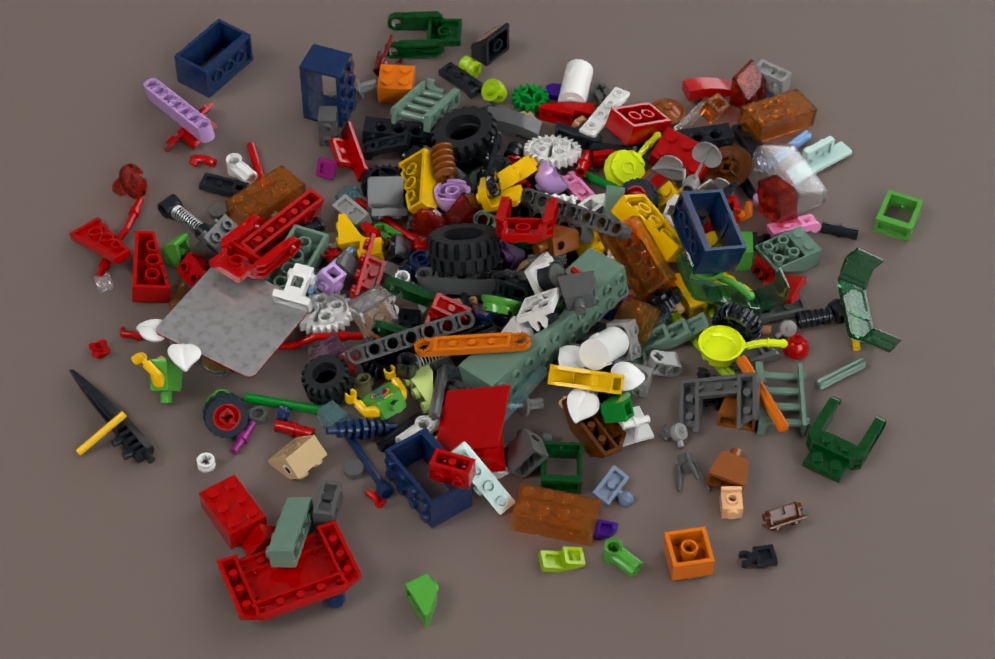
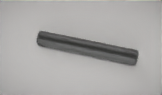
[428,363,450,421]

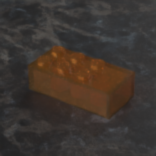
[737,88,818,143]
[225,165,306,225]
[602,216,677,300]
[511,483,601,547]

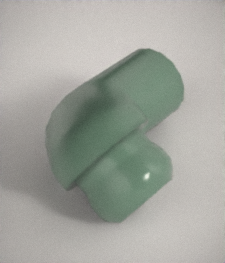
[425,77,445,94]

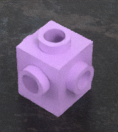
[316,262,347,296]

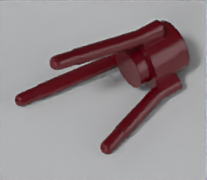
[373,35,403,77]

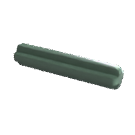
[816,358,866,390]

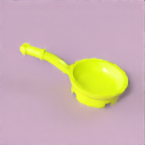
[604,132,661,186]
[698,325,788,368]

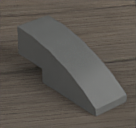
[487,106,542,140]

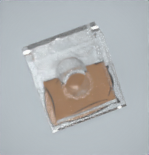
[347,284,399,341]

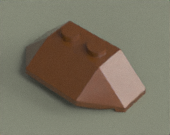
[562,398,626,458]

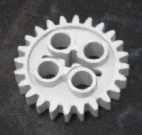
[524,134,582,169]
[296,290,354,335]

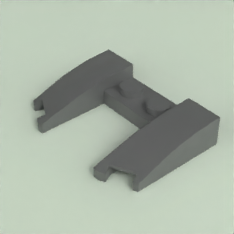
[679,372,761,434]

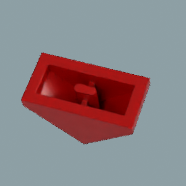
[241,523,276,556]

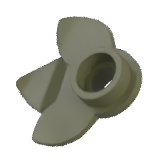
[343,373,374,401]

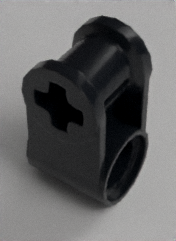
[492,274,531,302]

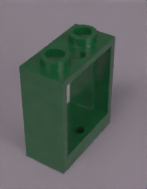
[540,441,582,494]

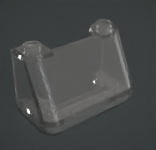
[752,144,828,218]

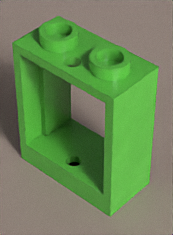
[873,190,924,242]

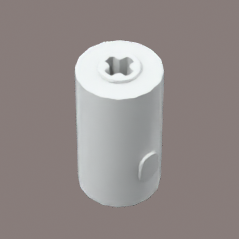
[558,59,593,103]
[579,326,629,370]

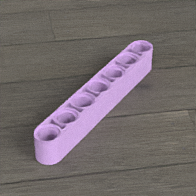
[143,78,215,143]

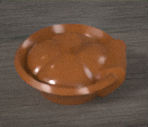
[652,98,686,127]

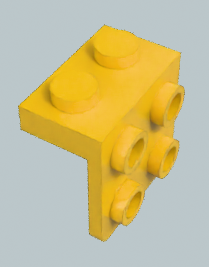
[476,177,523,213]

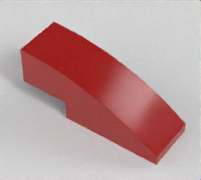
[682,77,736,103]
[539,102,596,126]

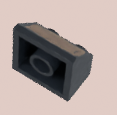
[471,23,509,66]

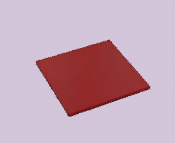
[436,385,511,452]

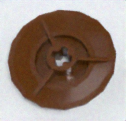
[702,146,753,185]

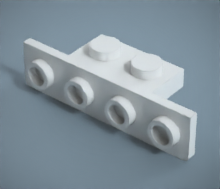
[579,87,630,138]

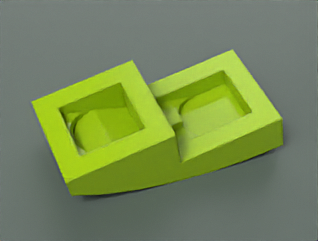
[538,546,586,572]

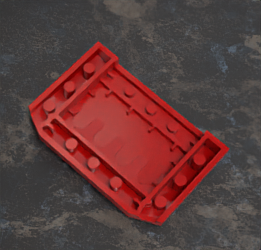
[216,520,362,621]

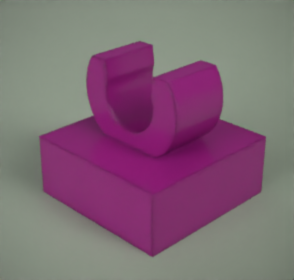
[315,157,337,180]

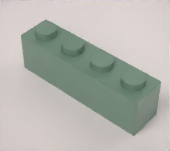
[266,497,314,567]

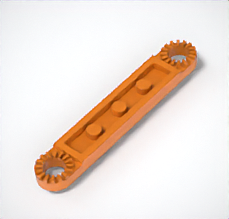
[414,331,531,357]

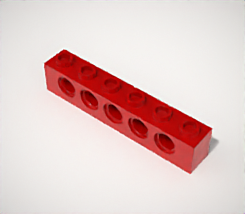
[239,188,325,258]

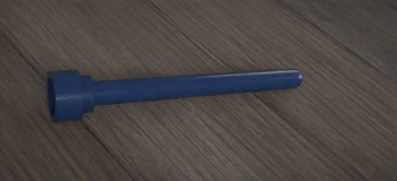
[346,437,395,500]

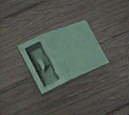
[754,226,822,272]

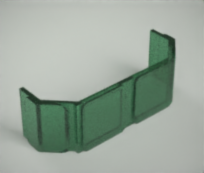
[676,247,790,313]
[837,248,902,353]

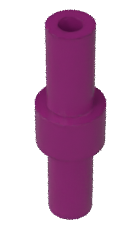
[230,420,257,455]

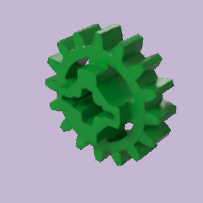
[512,83,549,115]

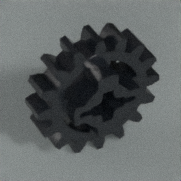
[643,286,683,317]

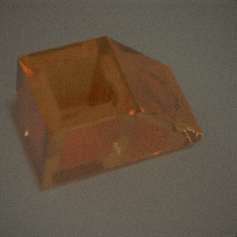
[699,93,733,124]

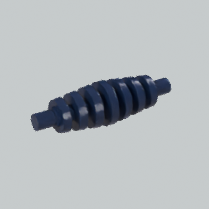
[326,418,398,440]

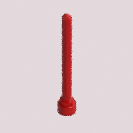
[356,198,422,240]

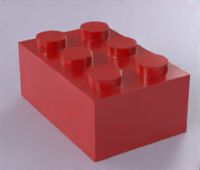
[605,102,671,145]
[649,127,709,182]
[199,474,267,550]

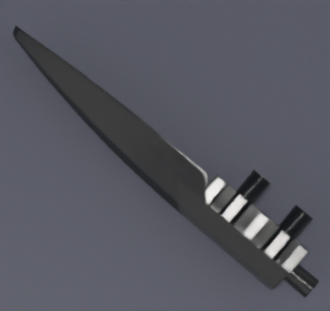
[69,369,155,464]

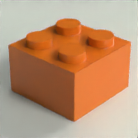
[377,64,415,104]
[662,526,715,581]

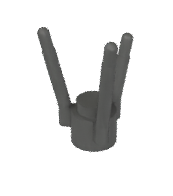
[675,452,711,492]

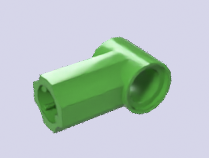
[602,538,643,577]

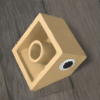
[268,435,328,480]

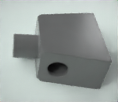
[557,270,597,315]
[508,428,549,479]

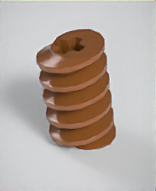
[430,142,457,184]

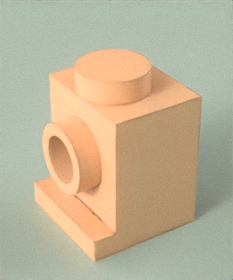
[719,486,743,519]

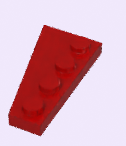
[69,217,131,265]

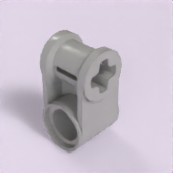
[643,350,683,377]

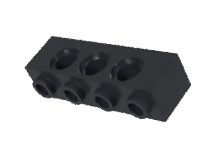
[362,116,433,149]
[660,123,734,148]

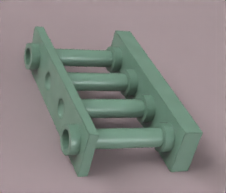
[390,81,460,133]
[754,361,810,437]

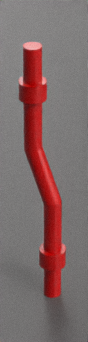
[95,198,144,280]
[277,330,363,350]

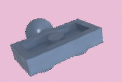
[590,465,634,508]

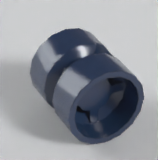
[409,250,430,284]

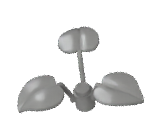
[652,142,733,196]

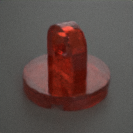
[112,163,148,199]
[412,207,447,244]

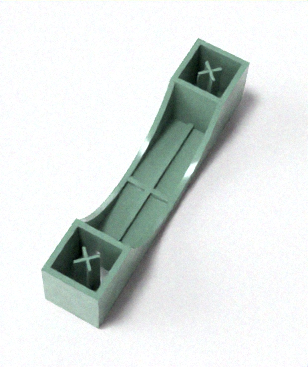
[458,248,629,405]

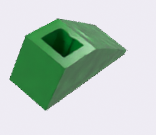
[601,391,634,423]

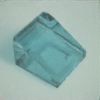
[335,185,363,202]

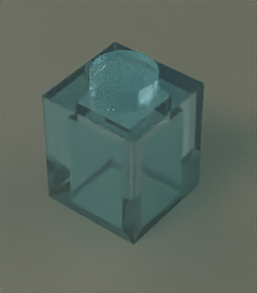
[317,400,348,437]

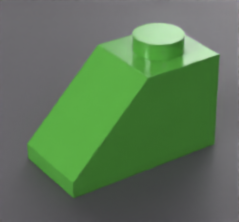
[161,233,191,269]
[405,574,439,627]

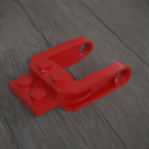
[495,196,559,244]
[209,214,301,283]

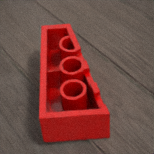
[132,231,171,303]

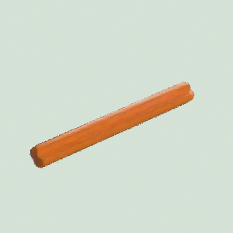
[736,355,789,433]

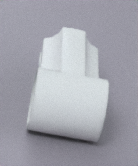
[226,153,258,185]

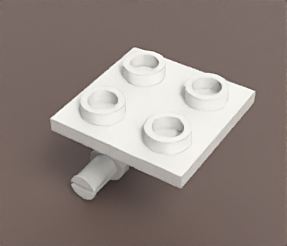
[618,406,654,447]

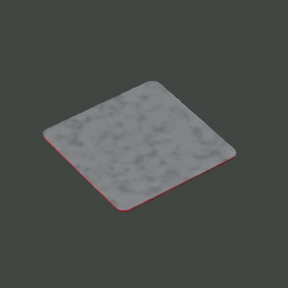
[156,267,308,378]

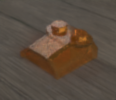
[613,297,661,345]

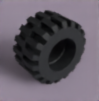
[301,354,354,408]

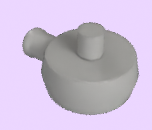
[774,319,797,339]
[670,423,688,448]

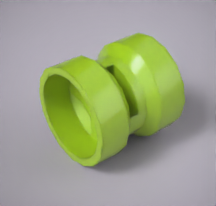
[458,55,482,78]

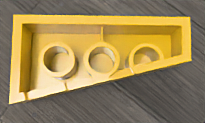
[399,148,438,221]
[611,194,684,263]

